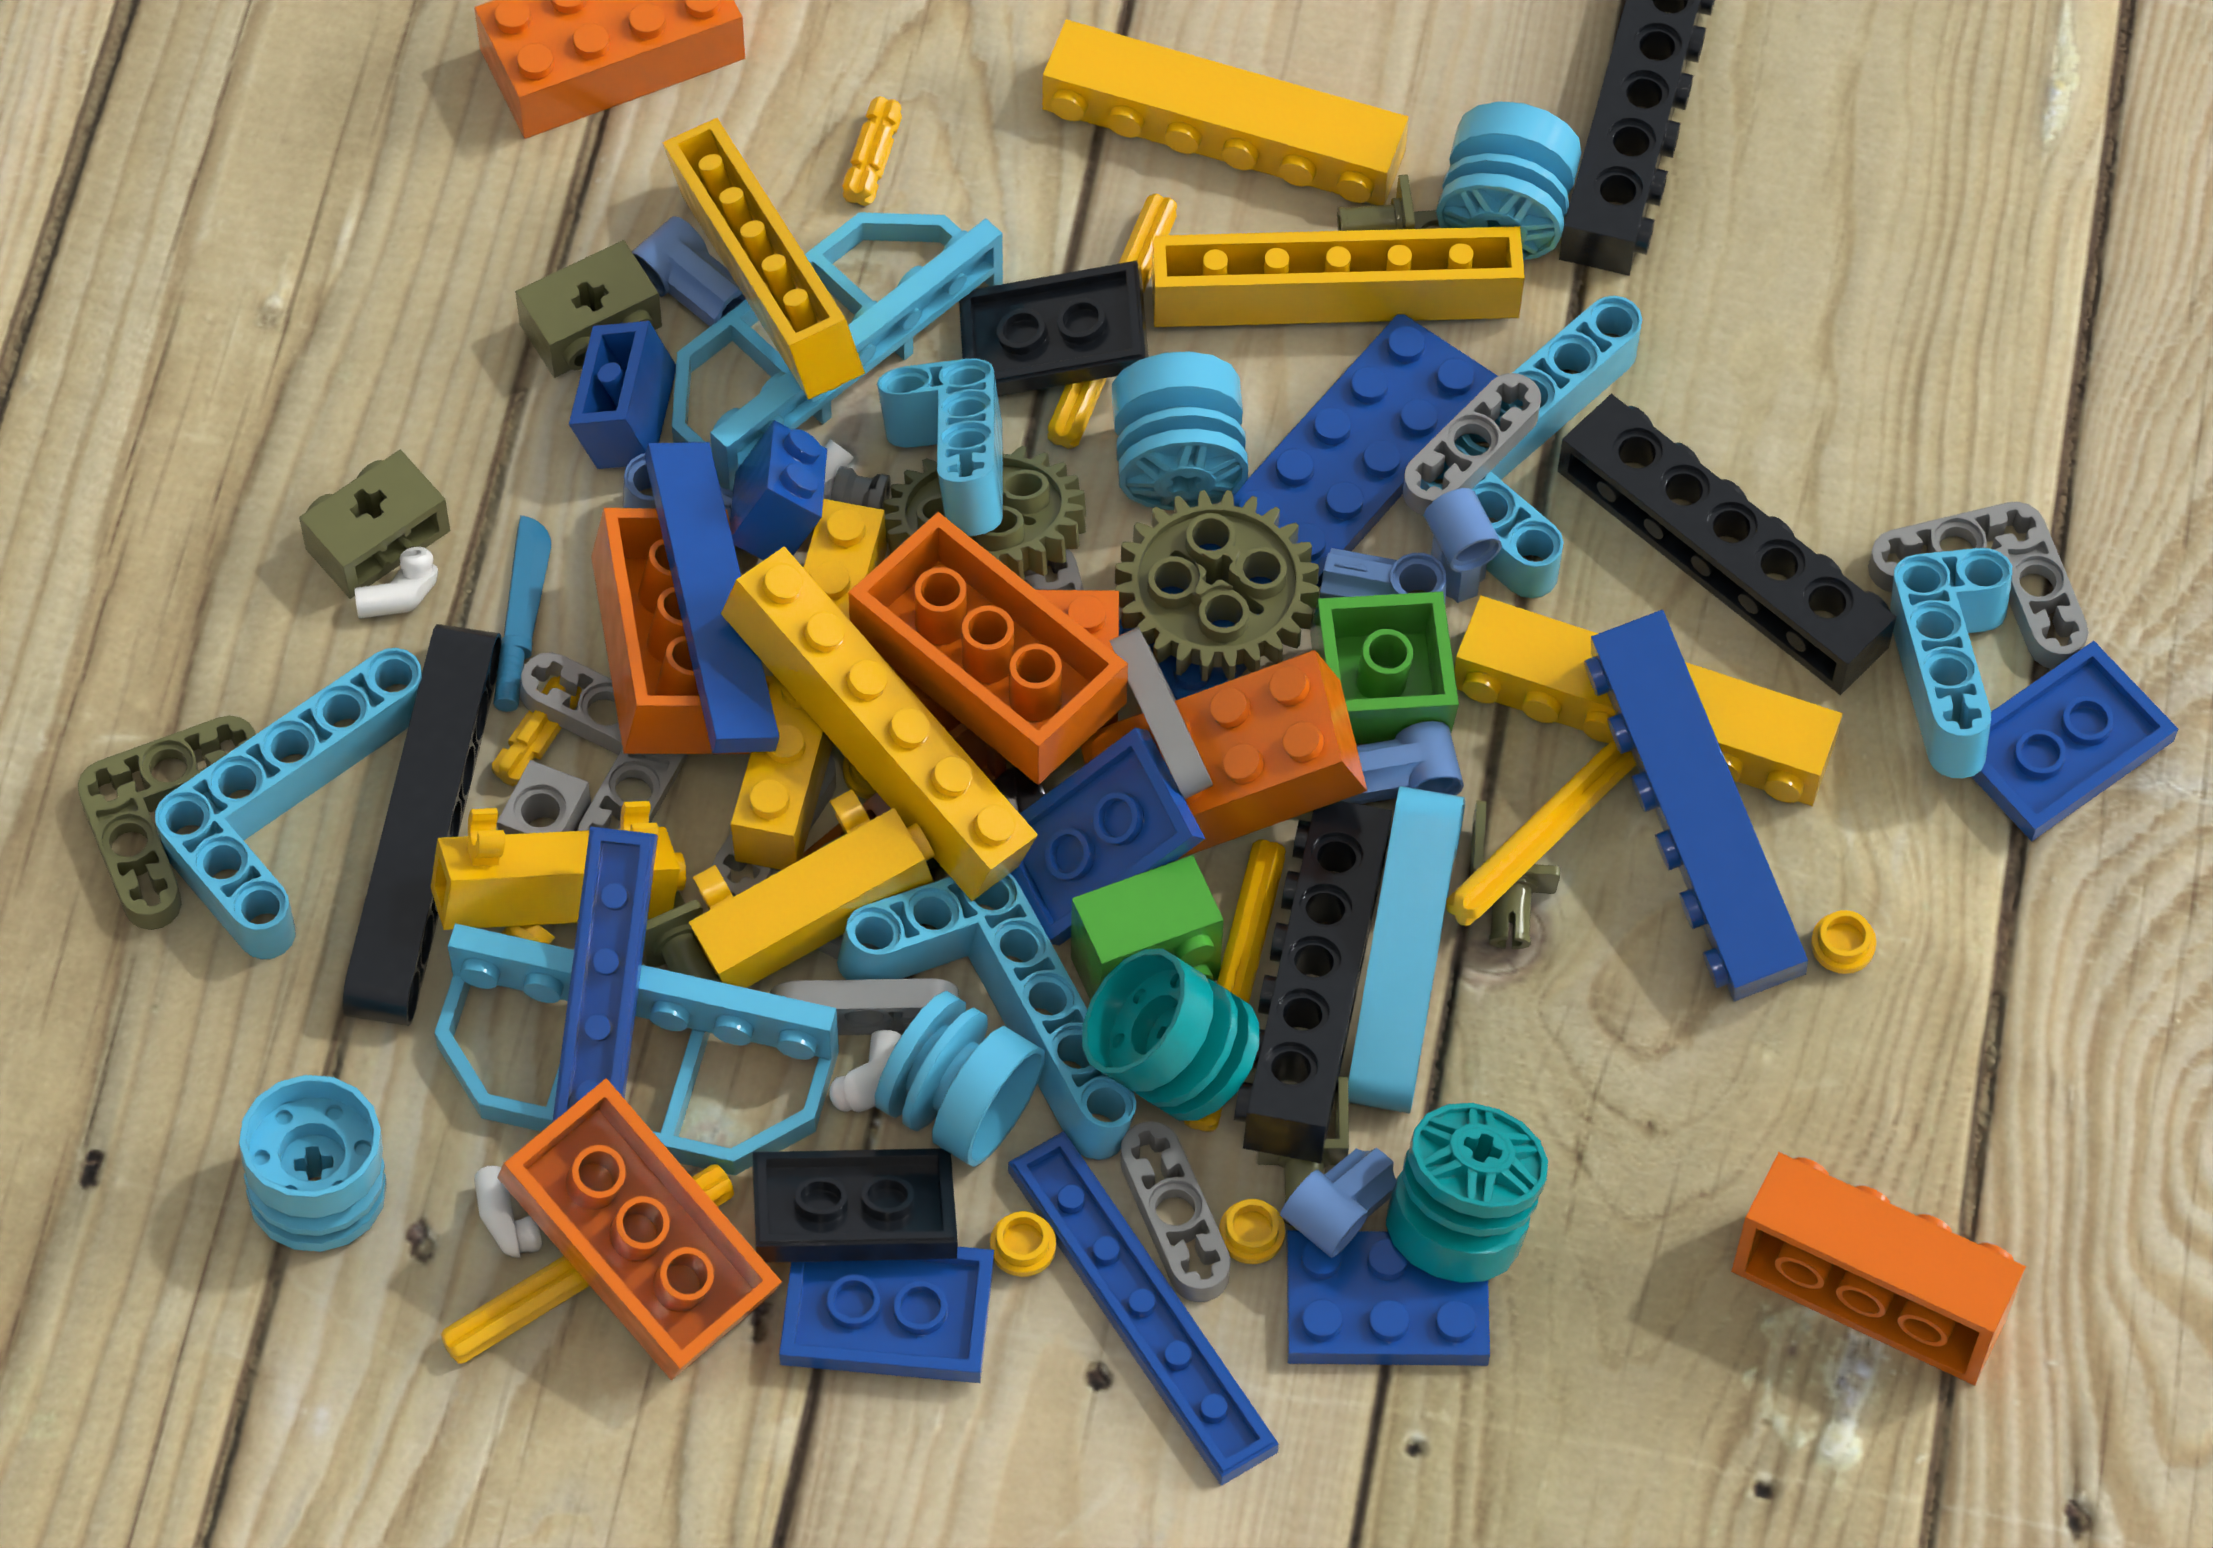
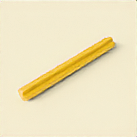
[1047,193,1177,449]
[1446,739,1636,926]
[1184,839,1286,1132]
[441,1164,734,1364]

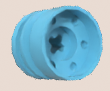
[1436,101,1582,260]
[1111,351,1248,510]
[875,991,1045,1167]
[239,1075,387,1252]

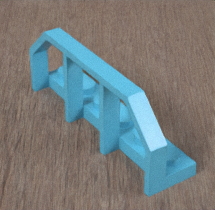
[672,212,1003,491]
[434,923,839,1175]

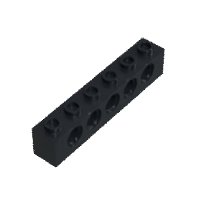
[1559,0,1715,276]
[1557,393,1897,695]
[1234,801,1392,1163]

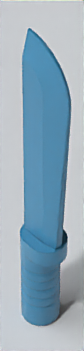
[493,515,551,712]

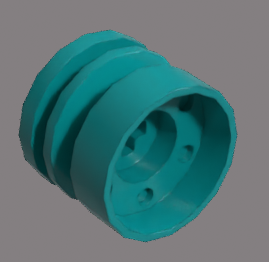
[1082,948,1259,1121]
[1386,1103,1548,1283]

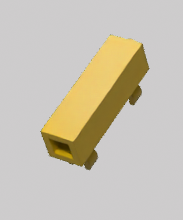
[689,789,935,988]
[431,801,686,930]

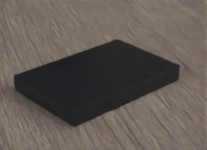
[959,260,1149,396]
[752,1148,958,1263]

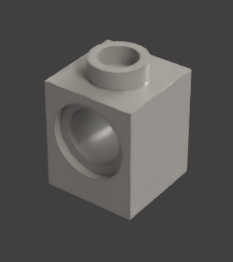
[497,760,591,834]

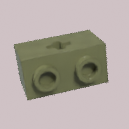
[515,240,662,378]
[299,449,450,599]

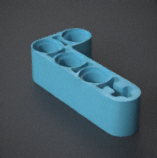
[877,359,1003,536]
[1890,548,2012,779]

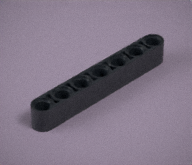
[342,624,502,1026]

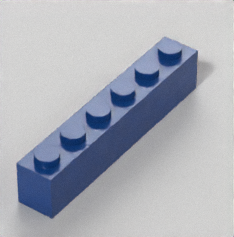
[1584,609,1808,1002]

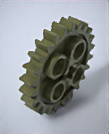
[883,446,1086,581]
[1115,490,1319,681]

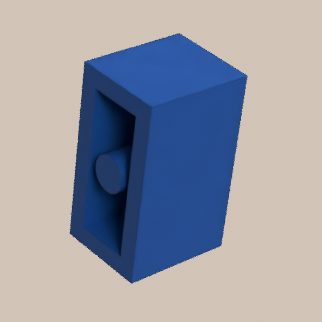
[569,321,676,469]
[729,420,827,561]

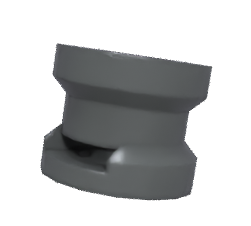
[830,466,891,510]

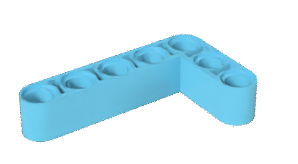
[1420,296,1642,598]
[155,648,422,959]
[1348,786,1466,1114]
[837,874,1137,1160]

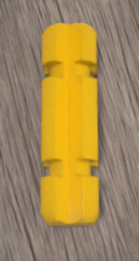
[842,96,902,206]
[492,676,583,787]

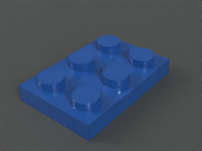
[1971,641,2178,842]
[1010,728,1205,946]
[1287,1230,1490,1366]
[779,1247,994,1383]

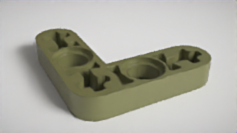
[78,715,256,930]

